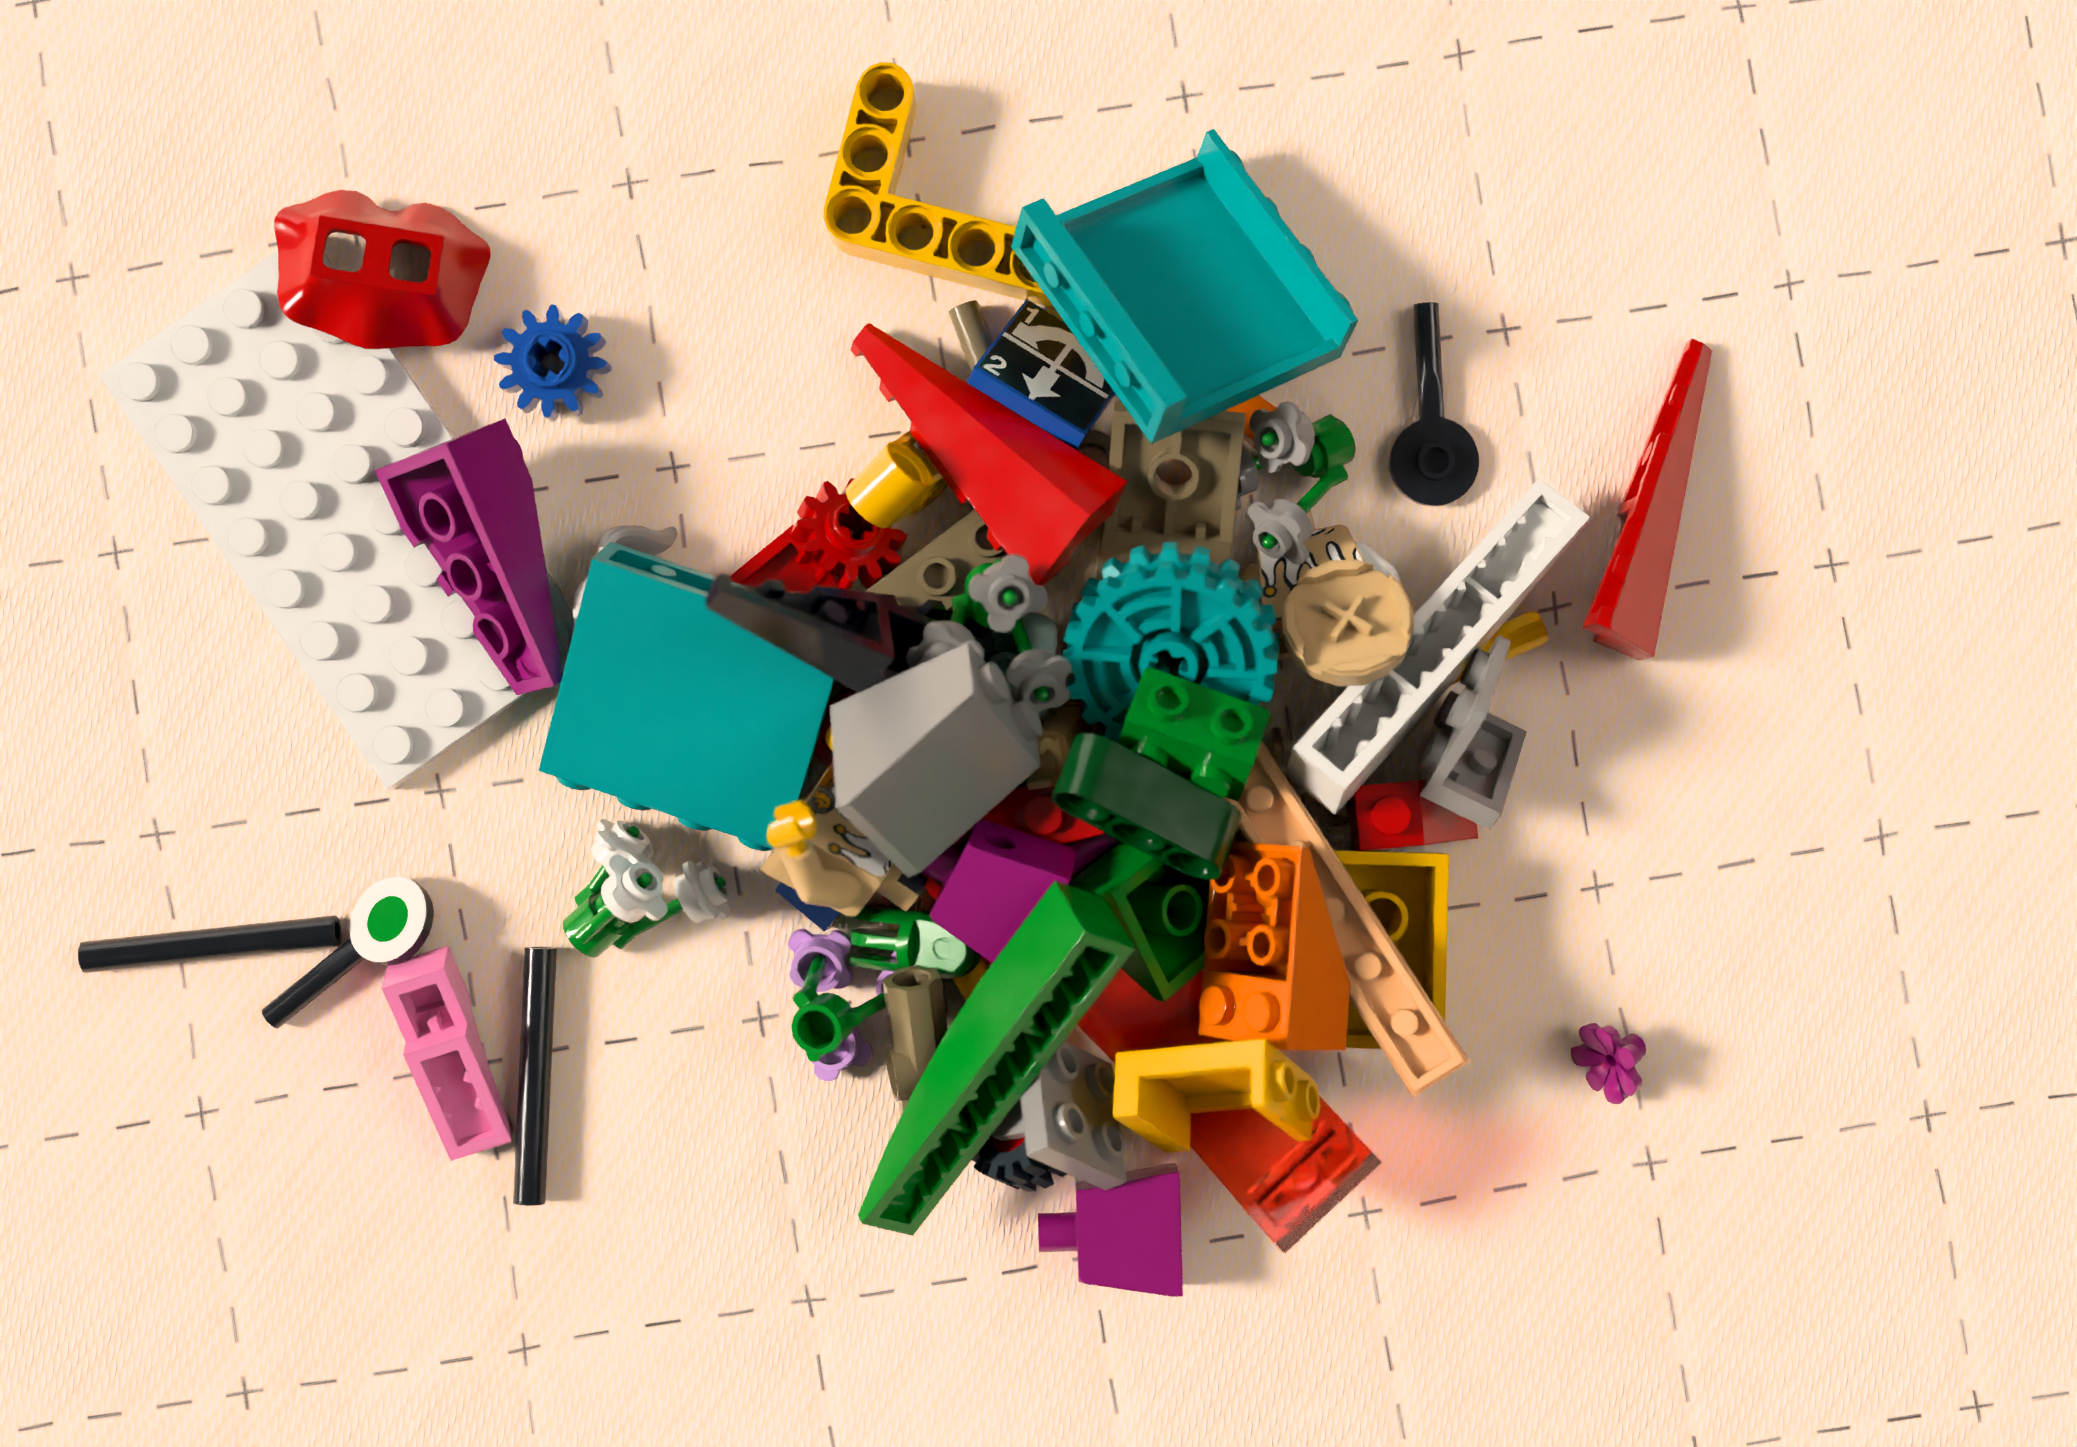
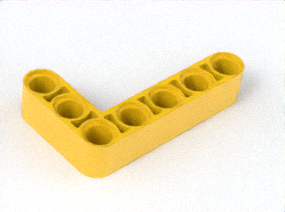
[823,62,1055,309]

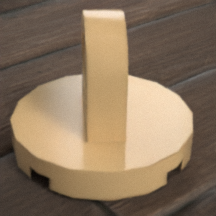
[1282,560,1414,686]

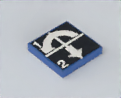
[967,299,1116,450]

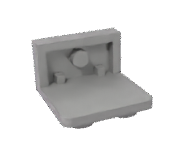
[1420,635,1527,830]

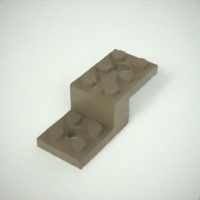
[1090,401,1246,737]

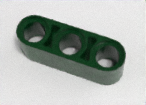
[1051,733,1242,880]

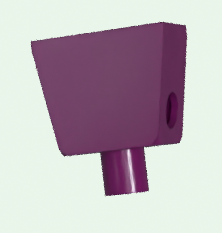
[920,819,1078,963]
[1038,1163,1183,1297]

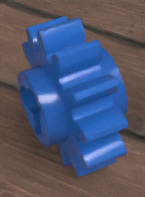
[493,304,612,422]

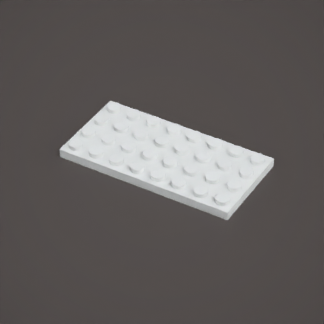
[98,250,573,789]

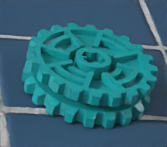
[1062,542,1280,742]

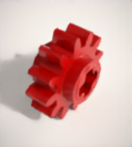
[790,478,907,589]

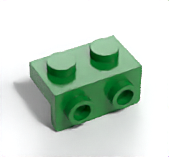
[1119,668,1270,802]

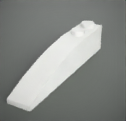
[1285,478,1590,815]

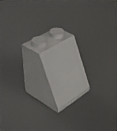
[830,642,1042,878]

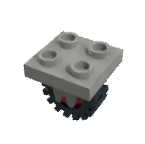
[971,1041,1127,1192]

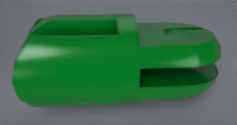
[848,905,981,979]

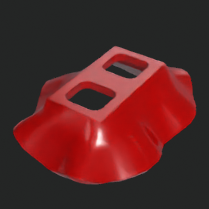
[274,190,491,349]

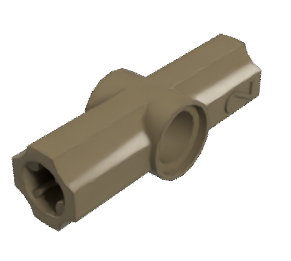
[882,965,948,1117]

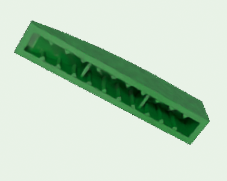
[858,880,1135,1236]

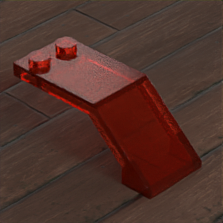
[1077,968,1382,1254]

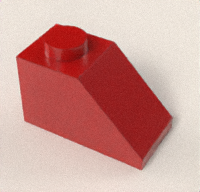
[1346,780,1478,851]

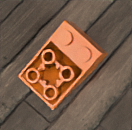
[1198,841,1350,1051]

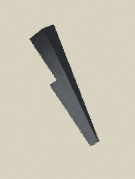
[705,573,995,693]

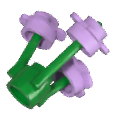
[788,929,943,1081]

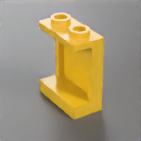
[1113,1039,1320,1153]

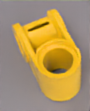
[846,431,949,528]

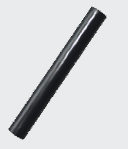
[78,915,342,973]
[513,947,557,1206]

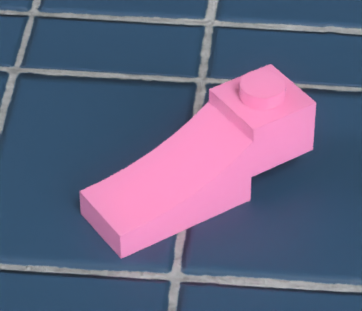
[381,946,513,1161]

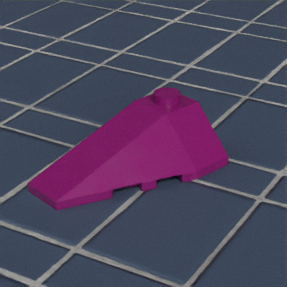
[375,418,563,695]

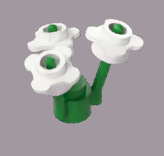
[563,819,730,958]

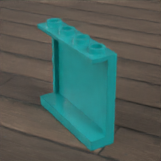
[1011,129,1359,444]
[538,541,836,851]

